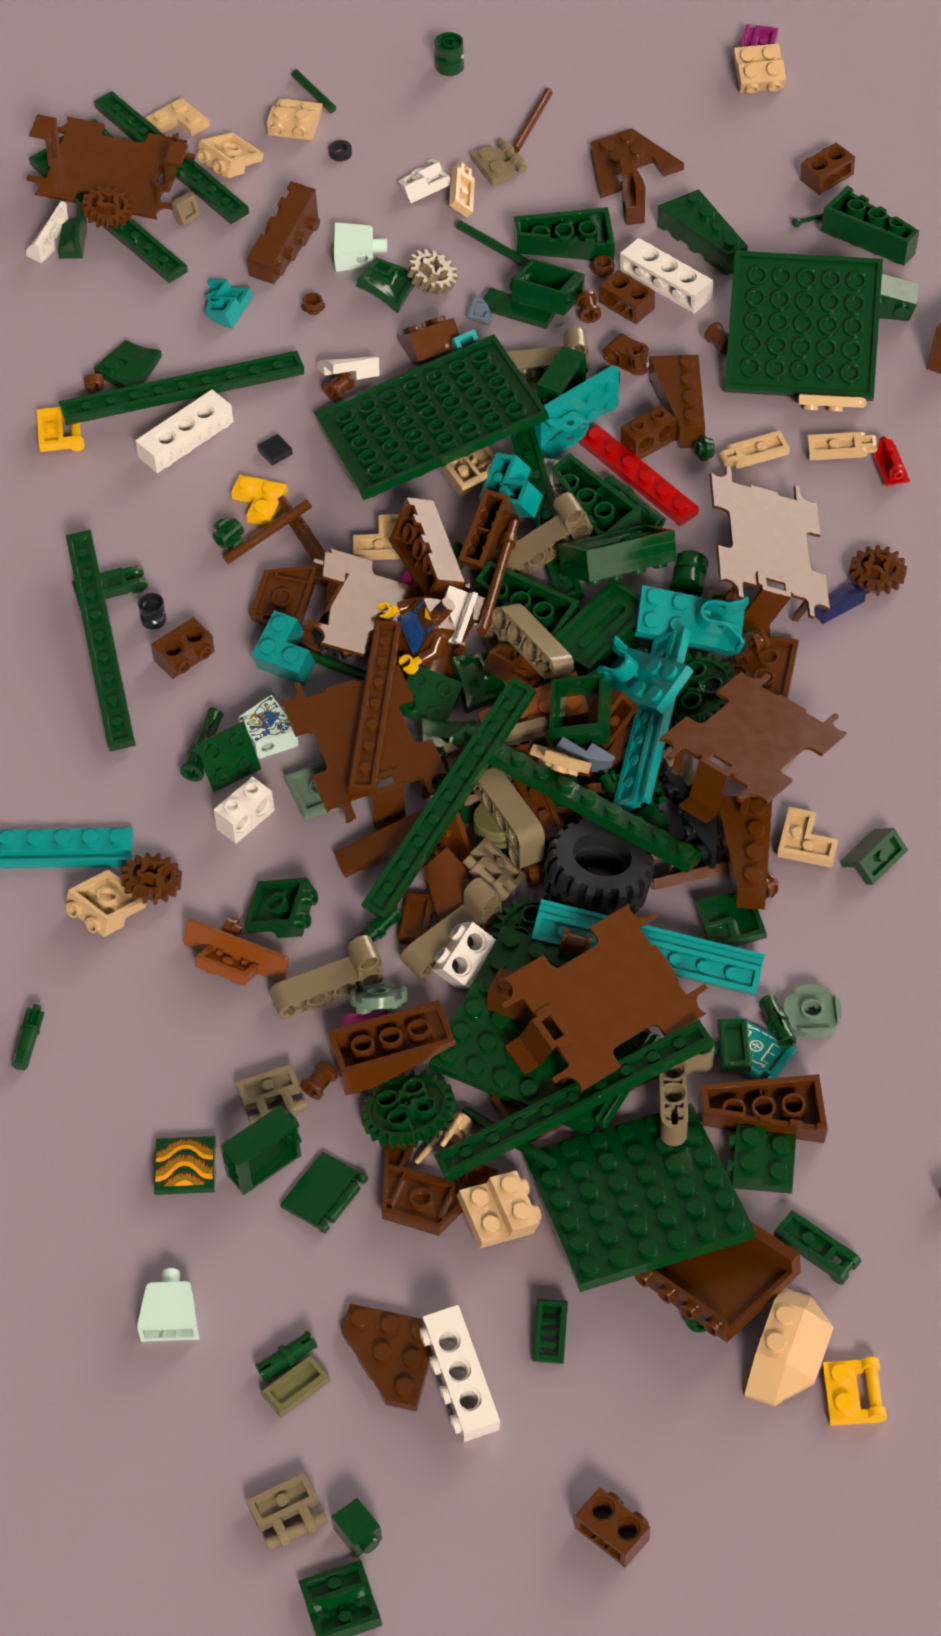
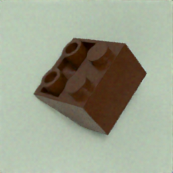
[397,315,460,363]

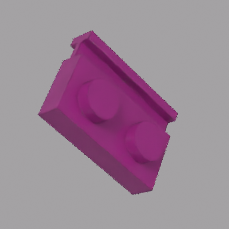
[740,24,778,47]

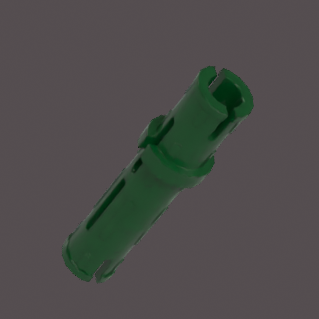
[604,474,666,527]

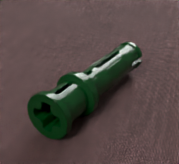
[180,707,224,782]

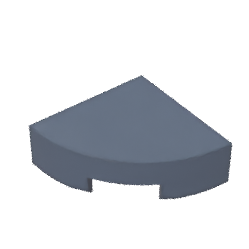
[466,294,492,326]

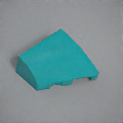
[206,278,254,328]

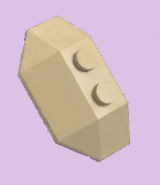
[438,447,495,497]
[744,1288,834,1407]

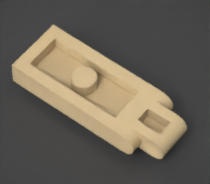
[449,161,475,218]
[798,394,867,412]
[719,430,790,469]
[808,432,878,461]

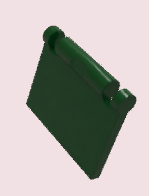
[280,1152,368,1233]

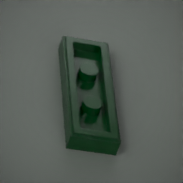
[483,288,556,329]

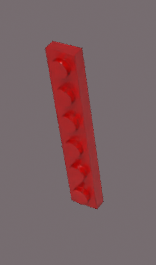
[578,424,699,526]

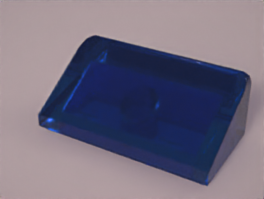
[814,583,866,624]

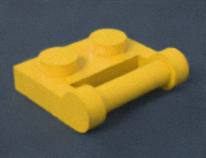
[37,407,85,452]
[822,1357,887,1426]

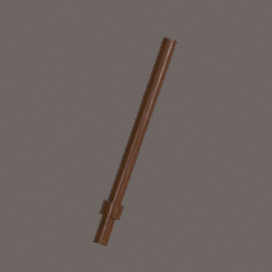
[477,519,519,636]

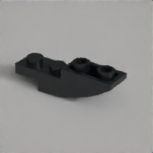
[661,768,718,869]

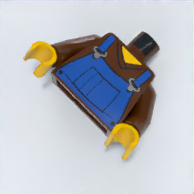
[377,596,455,675]

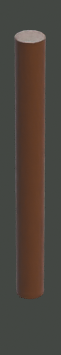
[512,88,553,153]
[222,499,312,564]

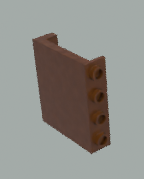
[634,1221,801,1343]

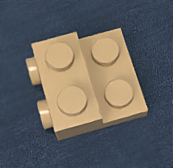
[733,43,786,94]
[267,98,323,141]
[196,132,264,178]
[65,870,146,937]
[457,1170,541,1249]

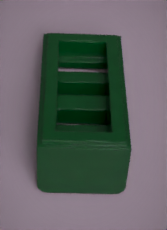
[532,1299,568,1364]

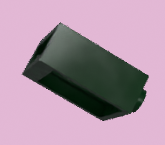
[509,259,585,316]
[536,346,586,406]
[549,672,612,747]
[221,1106,302,1195]

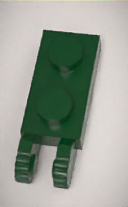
[72,565,149,606]

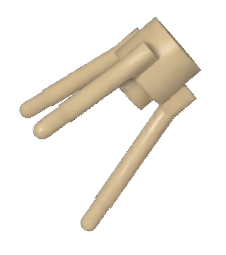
[415,1112,473,1183]

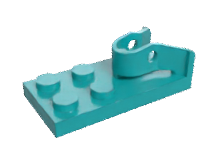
[535,365,619,460]
[634,585,749,656]
[590,635,694,715]

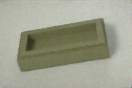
[261,1354,330,1418]

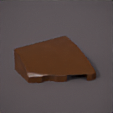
[619,158,646,225]
[482,643,544,688]
[422,847,475,923]

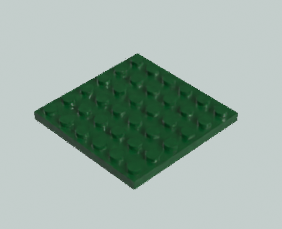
[724,251,883,401]
[429,926,643,1136]
[523,1103,756,1292]

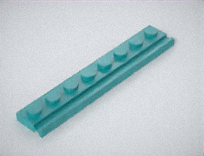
[613,627,691,811]
[0,827,134,869]
[531,899,765,996]

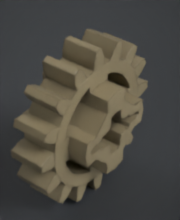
[406,249,458,296]

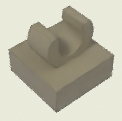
[171,192,201,226]

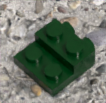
[244,878,318,938]
[727,1124,796,1194]

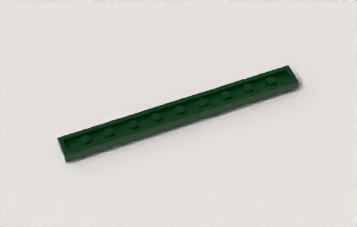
[94,91,249,224]
[29,149,188,283]
[59,351,304,426]
[511,426,584,600]
[65,530,136,751]
[361,677,536,921]
[451,724,703,873]
[434,1019,714,1182]

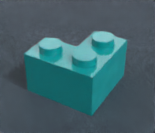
[478,452,543,518]
[251,610,316,686]

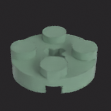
[349,983,408,1014]
[783,984,842,1039]

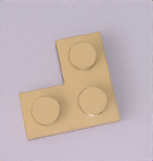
[145,97,210,137]
[353,514,401,560]
[530,744,592,776]
[777,807,838,868]

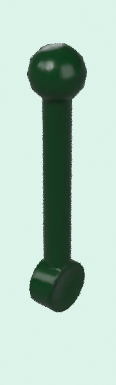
[792,214,823,227]

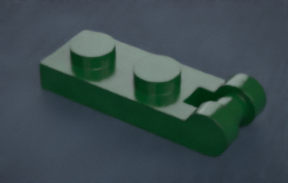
[774,1210,862,1285]

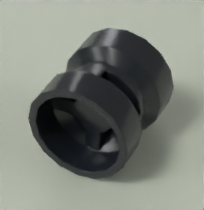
[138,593,167,630]

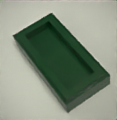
[717,1019,752,1072]

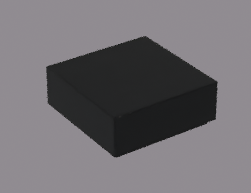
[257,434,293,466]

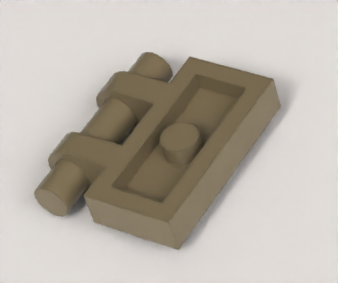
[470,139,527,187]
[462,836,526,901]
[235,1064,308,1125]
[246,1472,328,1551]

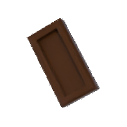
[398,892,434,945]

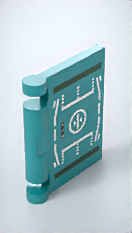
[714,1016,797,1080]

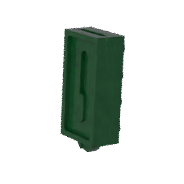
[558,524,677,585]
[554,579,641,677]

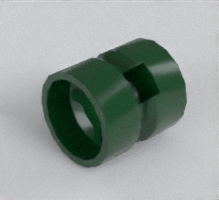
[434,32,464,76]
[670,550,709,597]

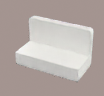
[443,586,478,645]

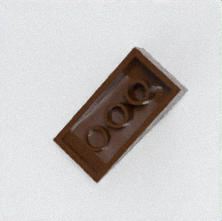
[327,1000,456,1096]

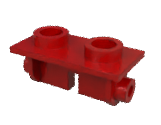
[872,436,910,487]

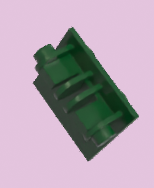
[399,665,463,723]
[193,721,261,792]

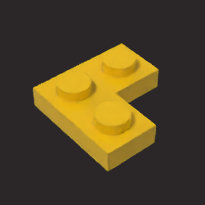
[231,474,288,526]

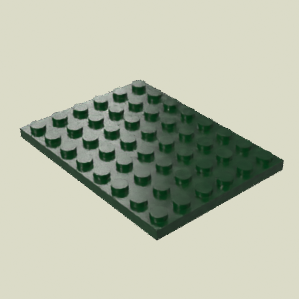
[314,334,549,501]

